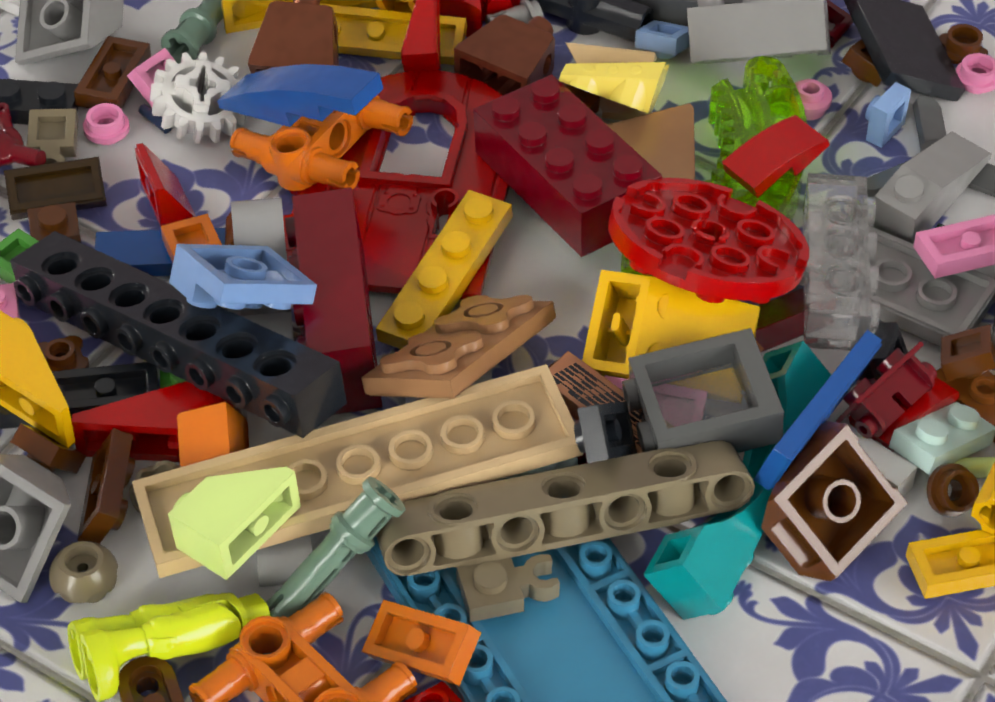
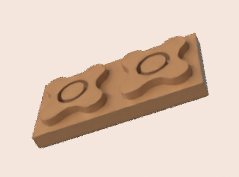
[361,295,556,399]

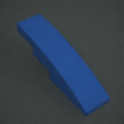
[217,64,384,127]

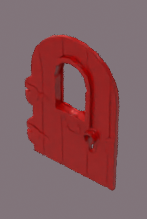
[283,70,510,300]

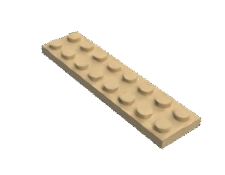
[132,364,583,578]

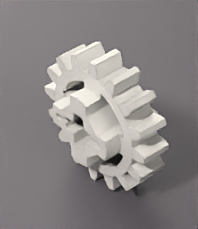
[150,52,246,144]

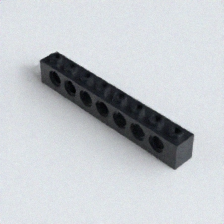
[10,231,347,438]

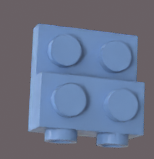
[169,244,317,310]

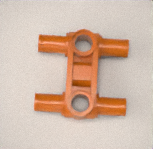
[230,95,413,191]
[188,592,417,702]

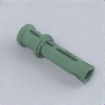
[161,0,223,64]
[266,476,406,617]

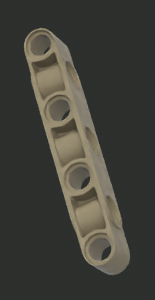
[376,441,755,576]

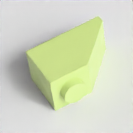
[168,466,301,580]

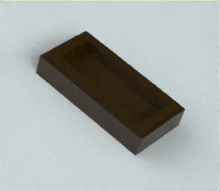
[4,156,107,220]

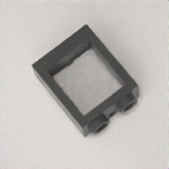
[622,328,784,453]

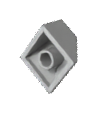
[15,0,124,66]
[0,454,71,603]

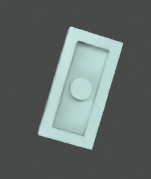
[889,402,995,475]

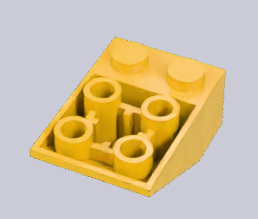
[582,269,760,406]

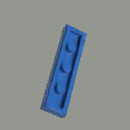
[753,330,882,491]

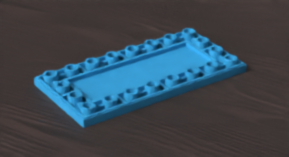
[365,536,727,702]

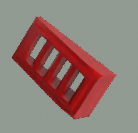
[401,0,441,72]

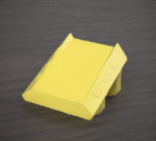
[559,62,669,113]

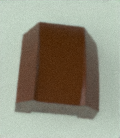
[761,421,908,581]

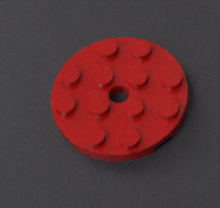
[608,178,810,304]

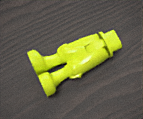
[67,593,270,702]

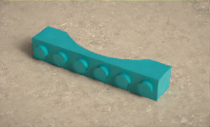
[643,341,831,620]

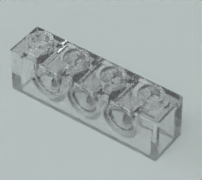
[803,173,880,351]

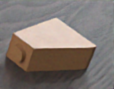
[608,103,695,180]

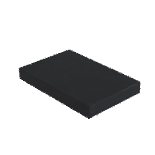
[844,0,965,101]

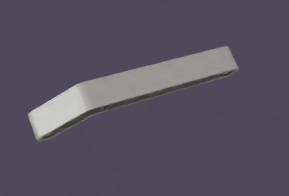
[231,198,312,587]

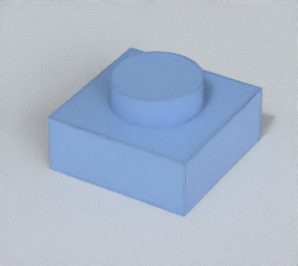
[635,20,690,59]
[865,82,911,148]

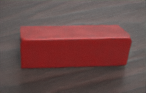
[134,143,196,227]

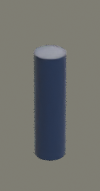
[138,104,172,134]

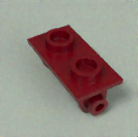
[835,341,937,439]

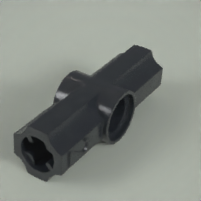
[529,0,654,42]

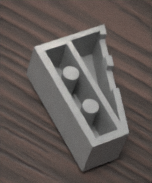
[687,0,831,65]

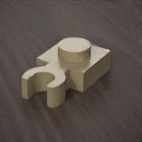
[27,108,79,164]
[456,554,560,622]

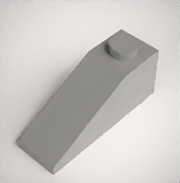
[871,131,992,244]

